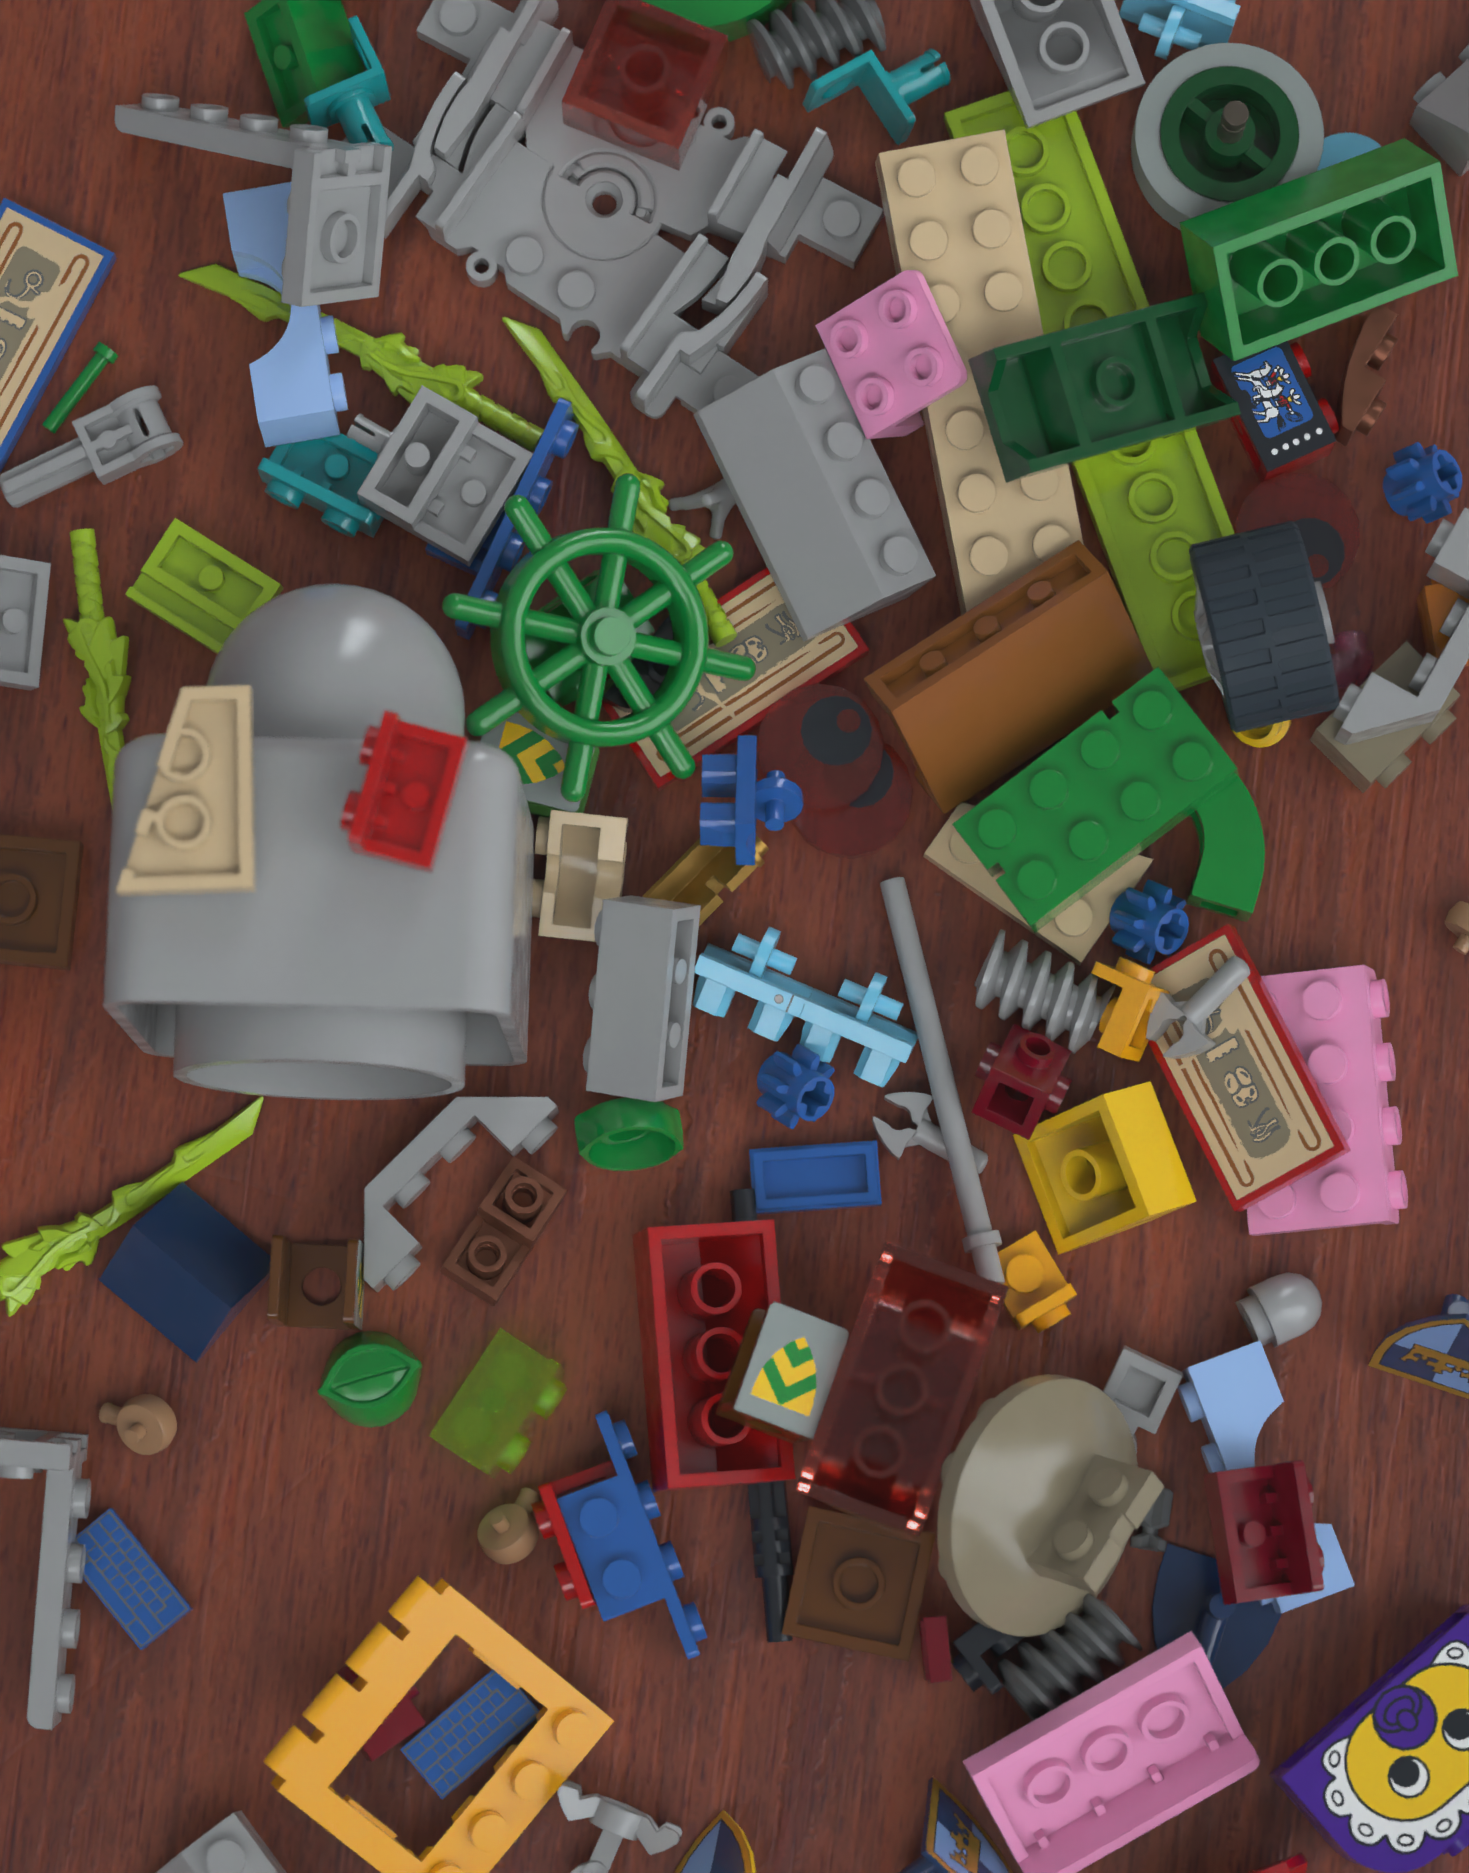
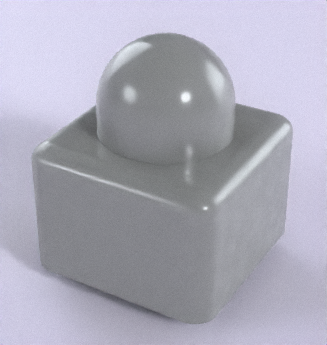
[103,583,535,1100]

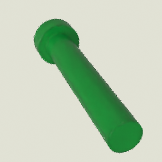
[42,341,119,434]

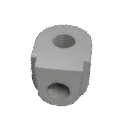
[1235,1272,1322,1348]

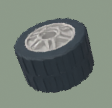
[1189,520,1339,733]

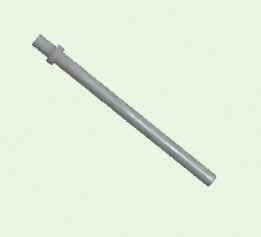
[880,877,1005,1289]

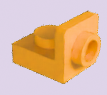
[1091,957,1170,1062]
[993,1230,1077,1333]

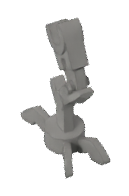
[557,1780,682,1873]

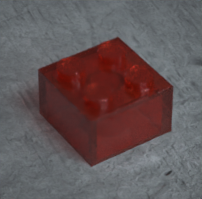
[561,0,728,171]

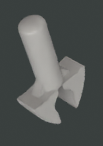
[1146,956,1250,1059]
[872,1092,988,1175]

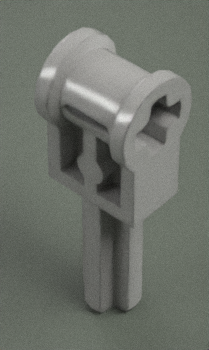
[0,385,183,508]

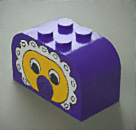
[1269,1604,1469,1873]

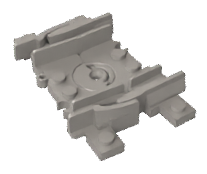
[343,0,884,419]

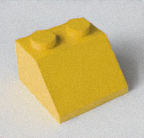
[1013,1081,1196,1255]

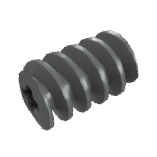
[746,0,886,90]
[997,1593,1143,1721]

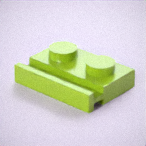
[125,518,284,654]

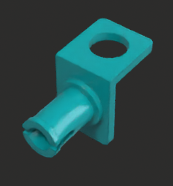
[304,15,394,151]
[802,48,951,145]

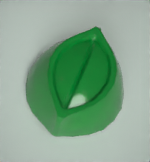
[574,1097,684,1171]
[317,1331,423,1428]

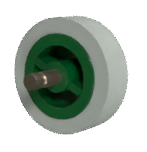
[1131,43,1324,230]

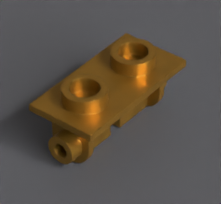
[642,836,769,926]

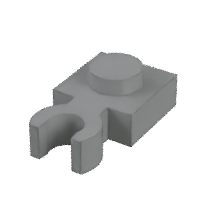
[1103,1345,1183,1453]

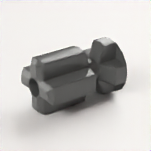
[1129,1488,1173,1552]

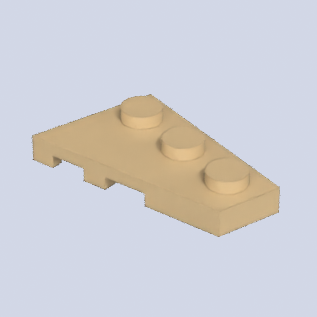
[116,685,256,896]
[923,802,1154,966]

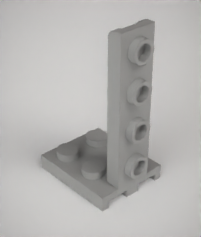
[115,93,392,307]
[0,1427,91,1730]

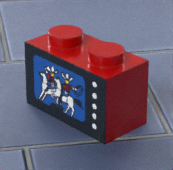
[1208,341,1339,486]

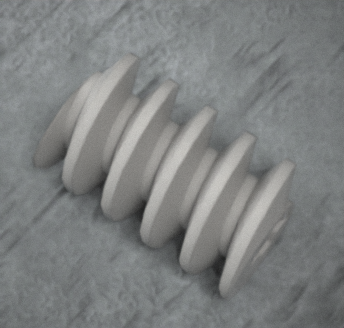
[974,929,1116,1054]

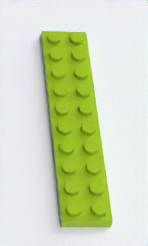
[944,91,1235,691]

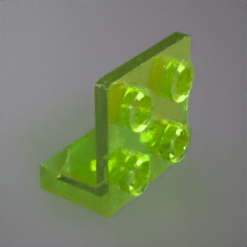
[429,1328,568,1479]

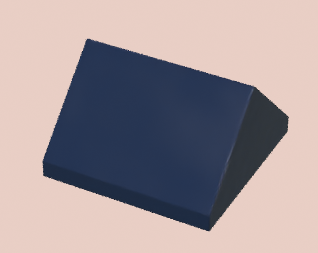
[99,1182,271,1363]

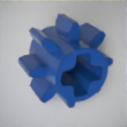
[1383,442,1463,524]
[1109,879,1189,964]
[756,1044,835,1129]

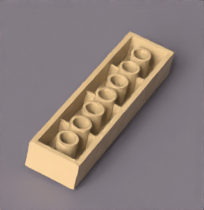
[875,129,1084,615]

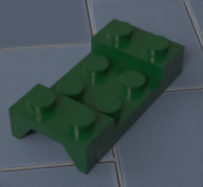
[968,292,1241,483]

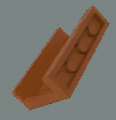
[864,540,1153,814]

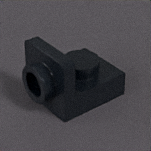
[951,1622,1025,1695]

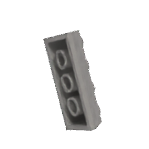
[693,348,936,642]

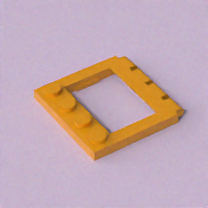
[263,1575,614,1873]

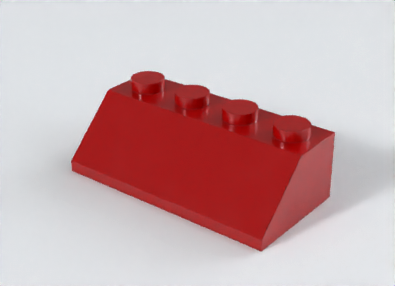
[632,1219,796,1492]

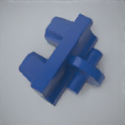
[700,735,803,865]

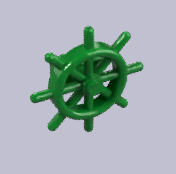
[442,473,756,802]

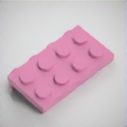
[1247,965,1408,1236]
[962,1631,1260,1873]

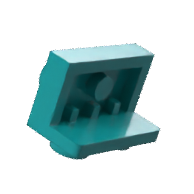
[257,433,384,538]

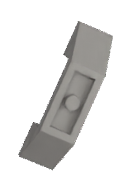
[1332,507,1469,745]
[364,1097,559,1293]

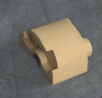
[532,810,628,942]

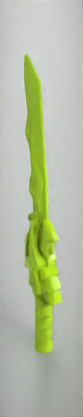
[179,264,544,453]
[502,317,738,647]
[63,529,131,807]
[0,1096,264,1317]

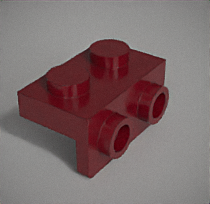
[1203,1460,1324,1605]

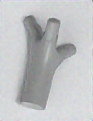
[669,478,736,539]

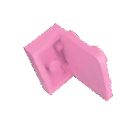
[815,270,967,439]

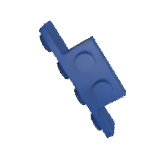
[425,398,579,640]
[557,1410,708,1660]

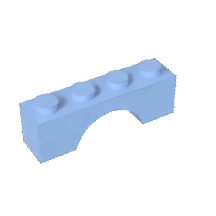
[223,182,348,447]
[1177,1340,1355,1614]

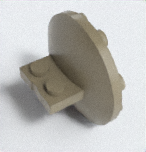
[937,1374,1165,1636]

